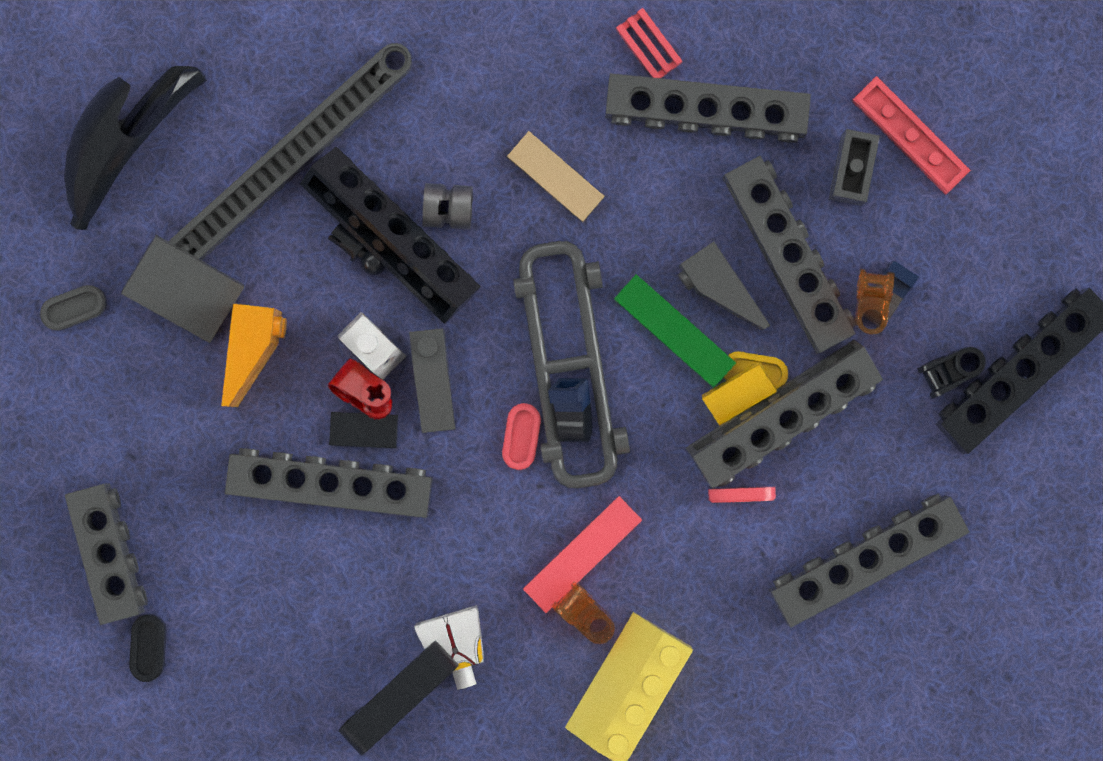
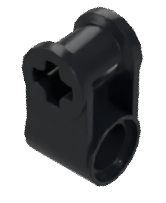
[917,347,986,399]

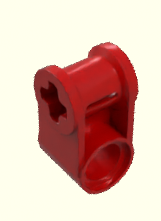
[327,359,393,419]

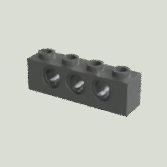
[65,483,148,625]

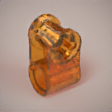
[855,268,894,335]
[551,581,615,644]

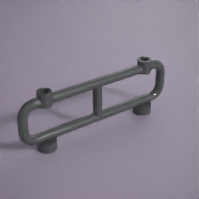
[513,241,630,489]

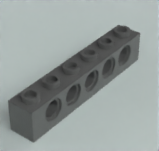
[605,73,811,143]
[722,155,856,354]
[686,340,883,489]
[225,448,433,518]
[768,493,970,628]

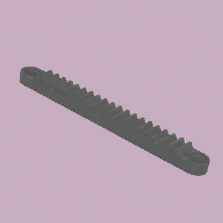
[169,43,412,260]

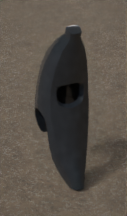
[64,66,207,230]

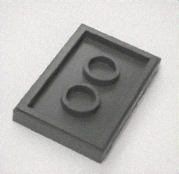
[121,234,244,343]

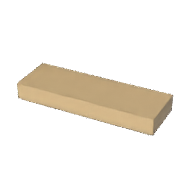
[507,131,605,223]

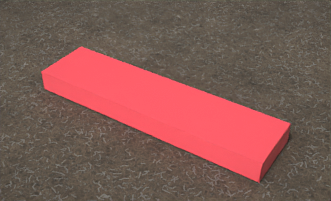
[852,76,971,195]
[523,496,642,613]

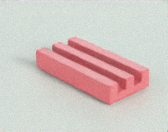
[616,8,682,78]

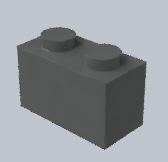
[828,129,880,206]

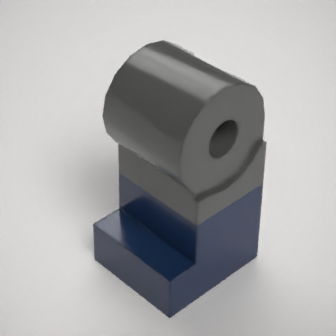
[859,261,919,328]

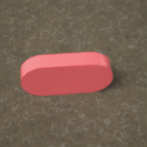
[502,403,541,470]
[708,487,776,503]

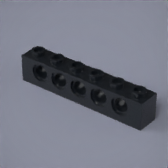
[300,147,481,324]
[935,287,1103,454]

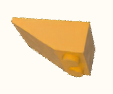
[221,304,287,407]

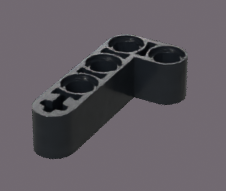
[338,640,459,756]

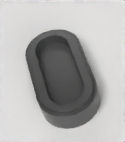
[40,285,107,331]

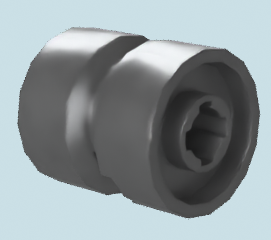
[423,183,473,229]

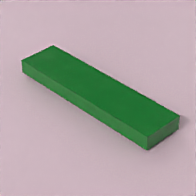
[614,274,736,389]

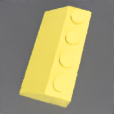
[565,612,693,761]

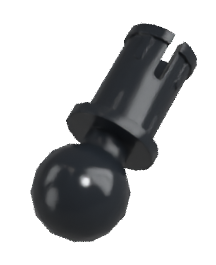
[328,223,386,275]

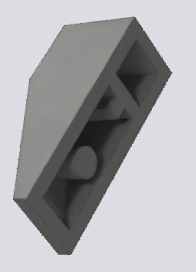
[677,242,770,331]
[409,328,455,433]

